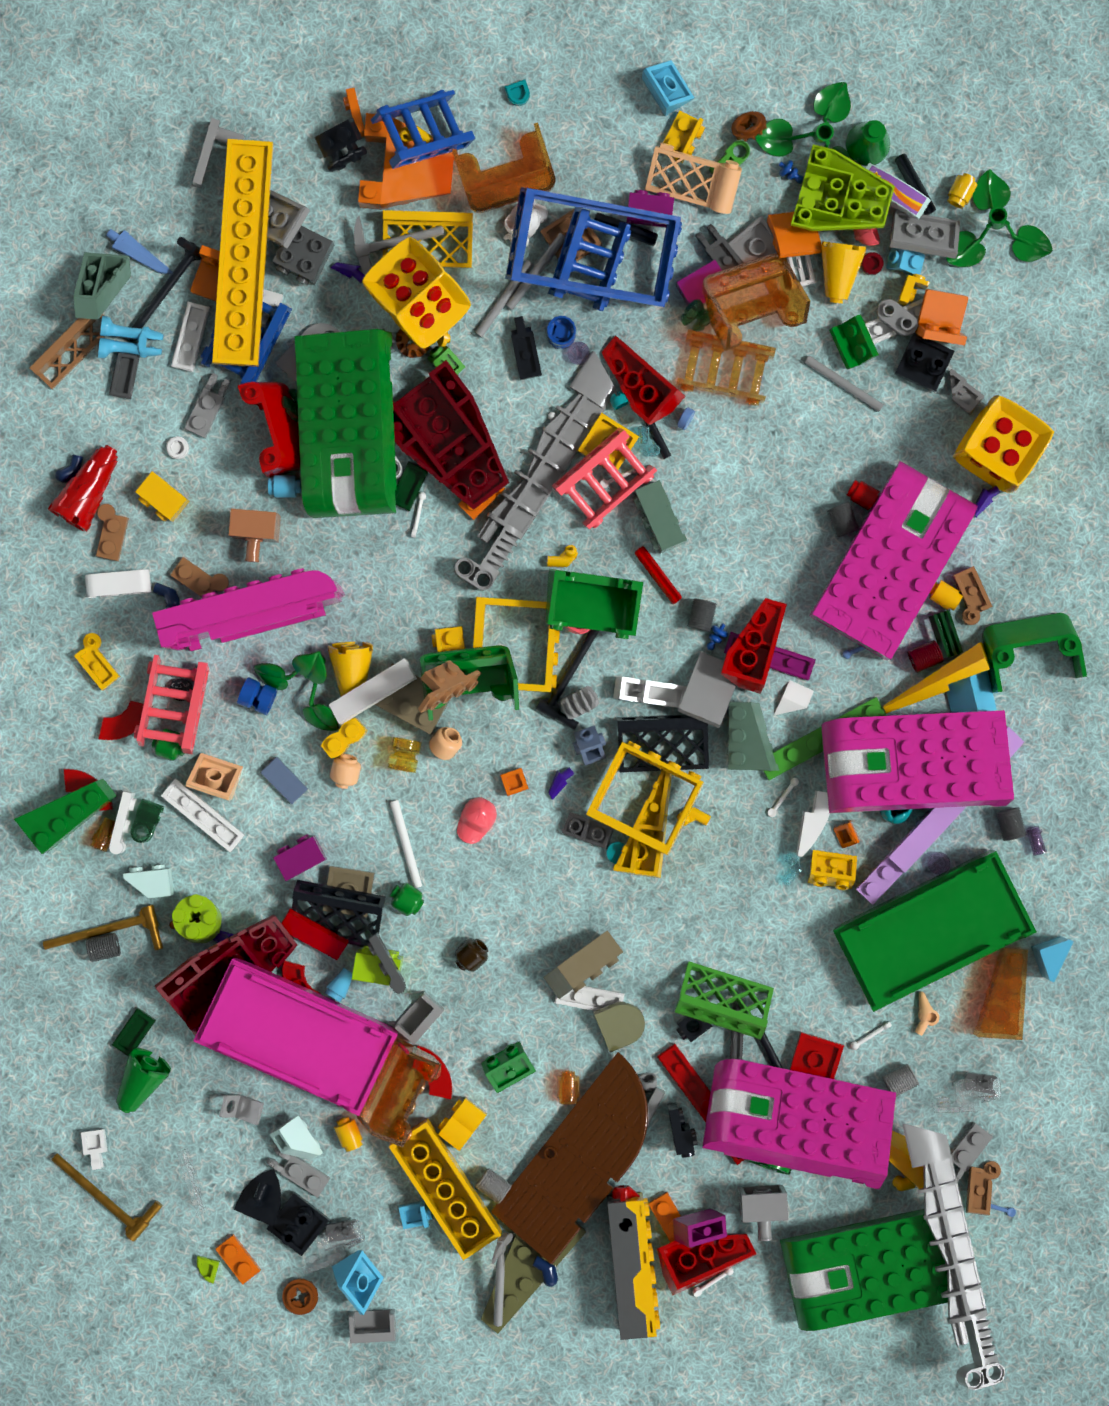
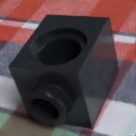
[676,1016,713,1042]

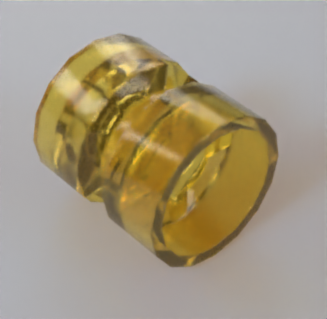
[387,737,422,773]

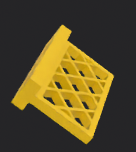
[383,210,473,268]

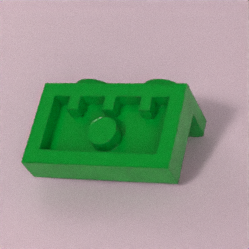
[829,314,879,370]
[481,1041,536,1093]

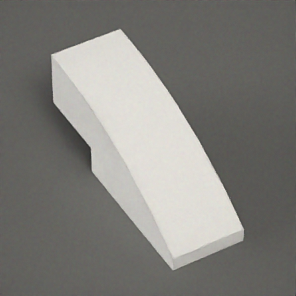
[613,676,687,708]
[796,790,830,857]

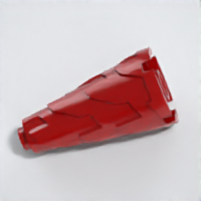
[48,445,118,532]

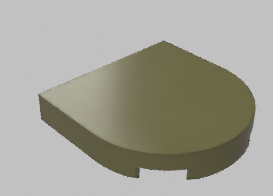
[593,1002,645,1052]

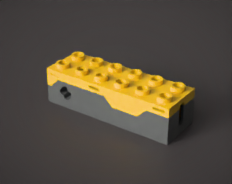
[607,1185,660,1340]

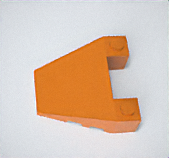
[358,113,454,210]

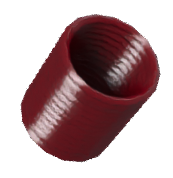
[907,640,944,673]

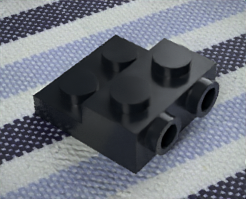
[667,1102,698,1158]

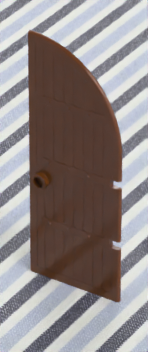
[491,1052,648,1264]

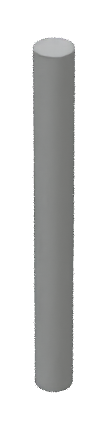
[506,233,566,310]
[475,260,534,338]
[804,356,884,412]

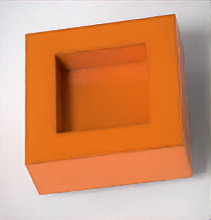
[500,768,529,796]

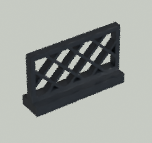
[617,714,709,773]
[292,880,386,947]

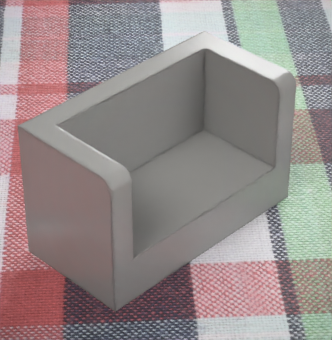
[394,991,444,1045]
[349,1309,397,1344]

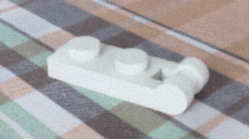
[109,791,137,854]

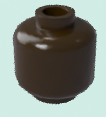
[455,938,488,972]

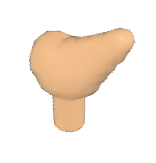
[914,991,939,1036]

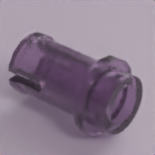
[1025,826,1047,856]

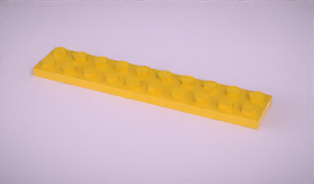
[212,139,273,367]

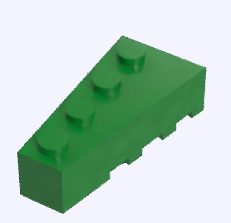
[14,779,117,854]

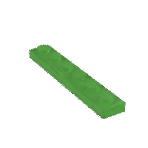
[763,697,887,780]

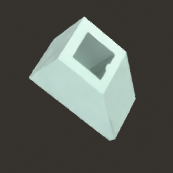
[123,864,174,898]
[269,1115,323,1160]

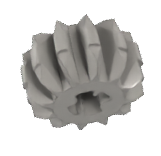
[560,686,599,719]

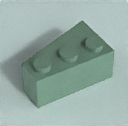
[73,252,131,320]
[632,480,687,554]
[728,702,779,771]

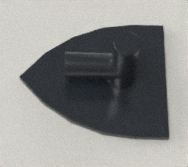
[234,1169,281,1227]

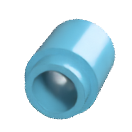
[268,475,301,498]

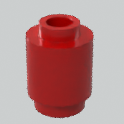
[846,480,880,510]

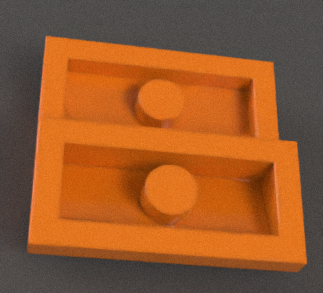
[767,212,822,258]

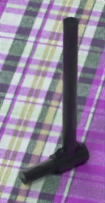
[127,237,202,342]
[535,629,599,730]

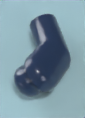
[55,455,83,483]
[153,583,180,609]
[532,1256,558,1287]

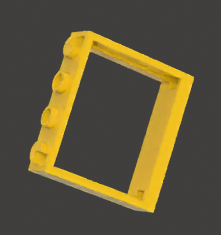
[473,597,560,693]
[586,741,704,856]

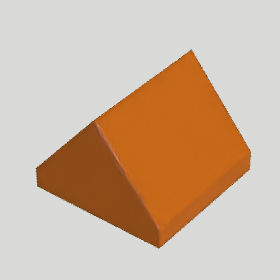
[833,820,860,849]

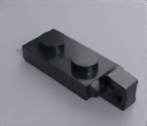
[511,316,542,381]

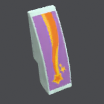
[866,163,931,220]

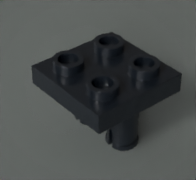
[894,332,955,393]
[266,1192,330,1256]

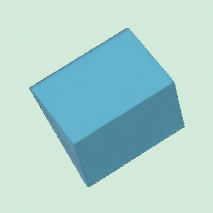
[642,60,695,116]
[946,671,997,713]
[1031,936,1074,982]
[332,1250,384,1315]

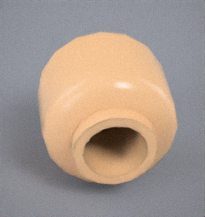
[429,727,462,760]
[330,754,361,789]

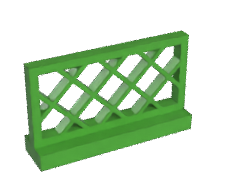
[675,961,774,1039]

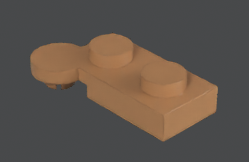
[96,504,129,562]
[171,557,229,597]
[953,566,993,625]
[966,1161,1001,1216]

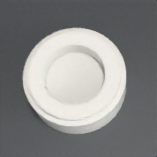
[166,436,189,459]

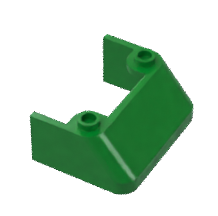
[982,613,1087,693]
[420,645,519,721]

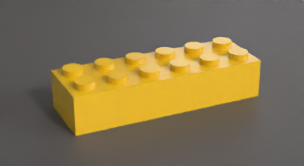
[389,1118,502,1261]

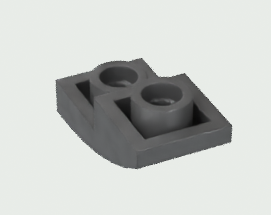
[562,812,614,849]

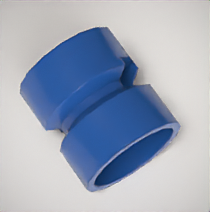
[547,316,576,349]
[237,677,278,716]

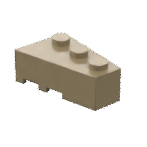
[543,930,623,999]

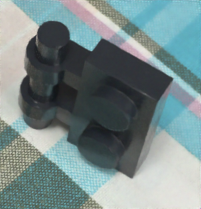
[315,118,367,172]

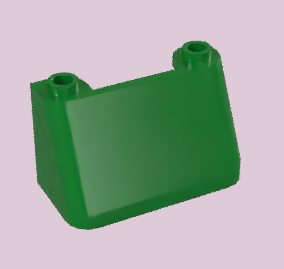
[546,569,643,639]

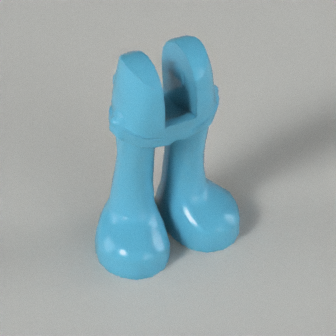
[98,315,164,359]

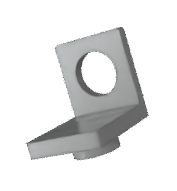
[219,1095,264,1125]

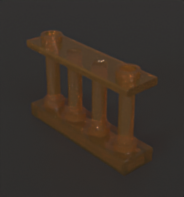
[676,330,776,406]

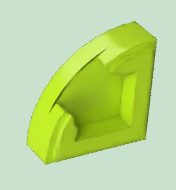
[197,1255,220,1284]

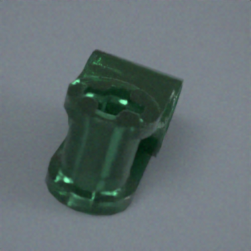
[130,799,164,843]

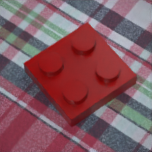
[789,1031,844,1079]

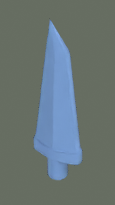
[106,229,173,274]

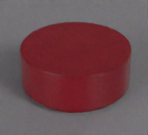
[861,252,884,276]

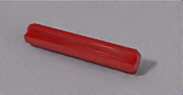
[635,546,682,604]

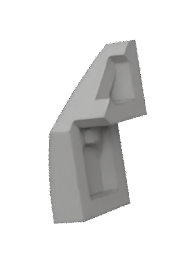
[950,369,984,415]

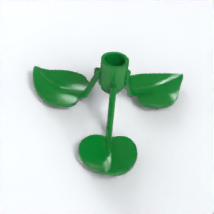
[755,82,851,159]
[946,169,1053,268]
[253,651,339,731]

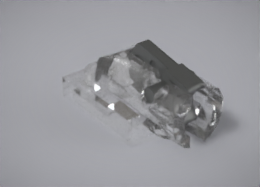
[931,1072,1001,1113]
[301,1219,365,1275]

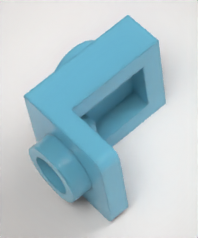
[886,248,925,276]
[399,1200,433,1229]

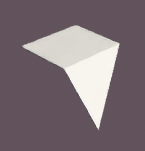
[774,680,814,715]

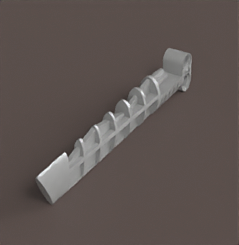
[454,351,616,591]
[903,1124,1005,1390]

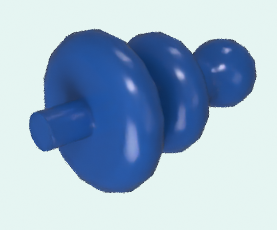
[779,160,804,184]
[707,623,728,651]

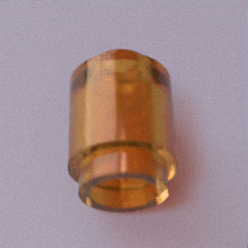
[557,1071,580,1104]

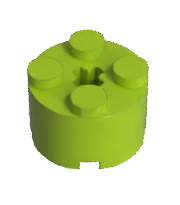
[172,894,222,944]

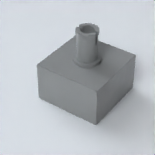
[738,1185,788,1241]

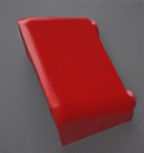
[238,382,301,478]

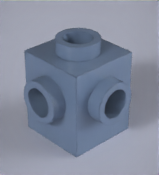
[573,725,606,766]

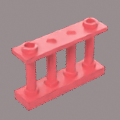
[552,427,657,529]
[134,654,209,754]

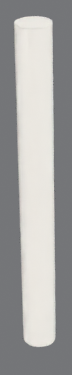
[390,800,422,888]

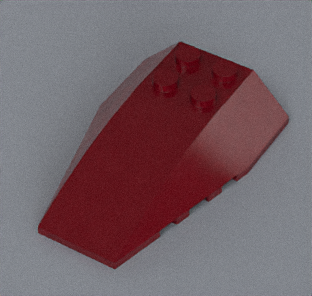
[393,360,510,510]
[154,914,298,1036]

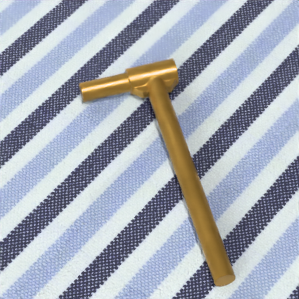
[43,905,163,951]
[51,1153,163,1242]

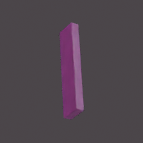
[724,632,816,681]

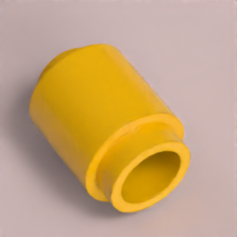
[947,173,977,209]
[929,580,963,611]
[334,1116,363,1152]

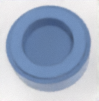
[677,407,695,430]

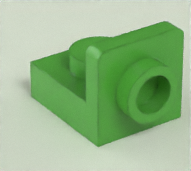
[427,346,465,375]

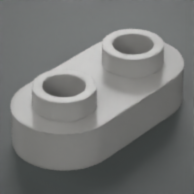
[876,299,918,337]

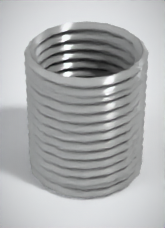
[883,1064,919,1097]
[475,1168,512,1204]

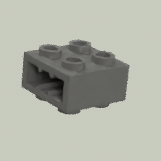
[272,226,335,286]

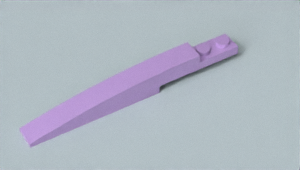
[856,727,1024,905]

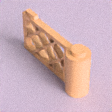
[645,143,742,214]

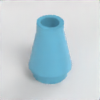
[325,968,352,1003]

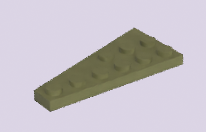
[481,1222,586,1334]

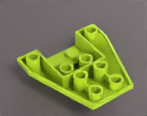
[791,144,895,231]

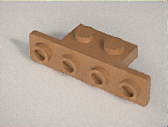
[418,661,481,713]

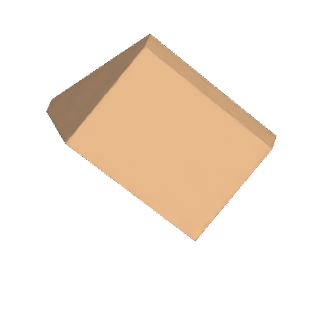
[186,753,243,800]

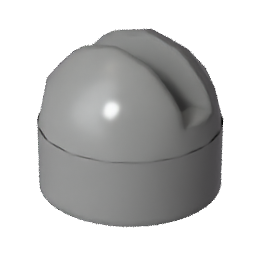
[639,1073,657,1092]

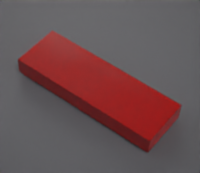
[281,909,349,960]

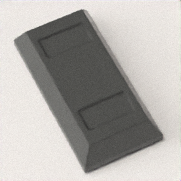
[109,352,140,399]

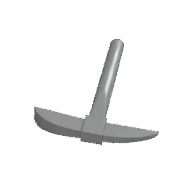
[354,216,444,275]
[491,1232,514,1327]

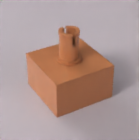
[229,508,281,562]

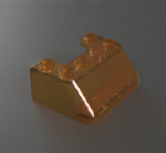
[452,123,556,213]
[703,253,810,351]
[357,1037,442,1147]

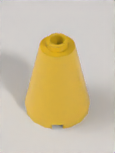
[821,241,866,304]
[328,641,373,697]

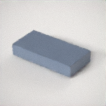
[261,757,308,804]

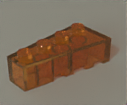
[973,946,1028,1040]

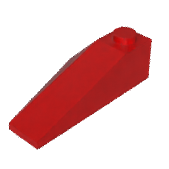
[601,335,686,425]
[721,598,787,694]
[657,1234,757,1296]

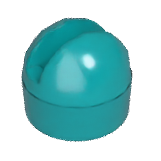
[610,391,629,410]

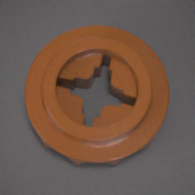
[731,111,767,142]
[396,329,430,358]
[282,1278,319,1315]

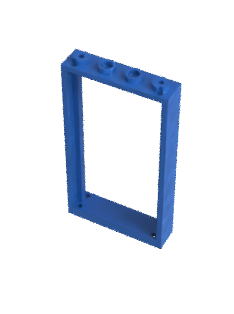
[505,187,682,307]

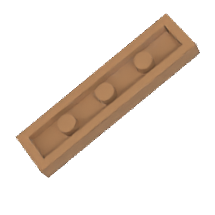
[30,314,105,390]

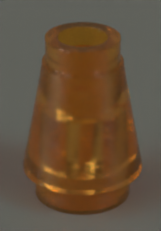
[90,817,115,852]

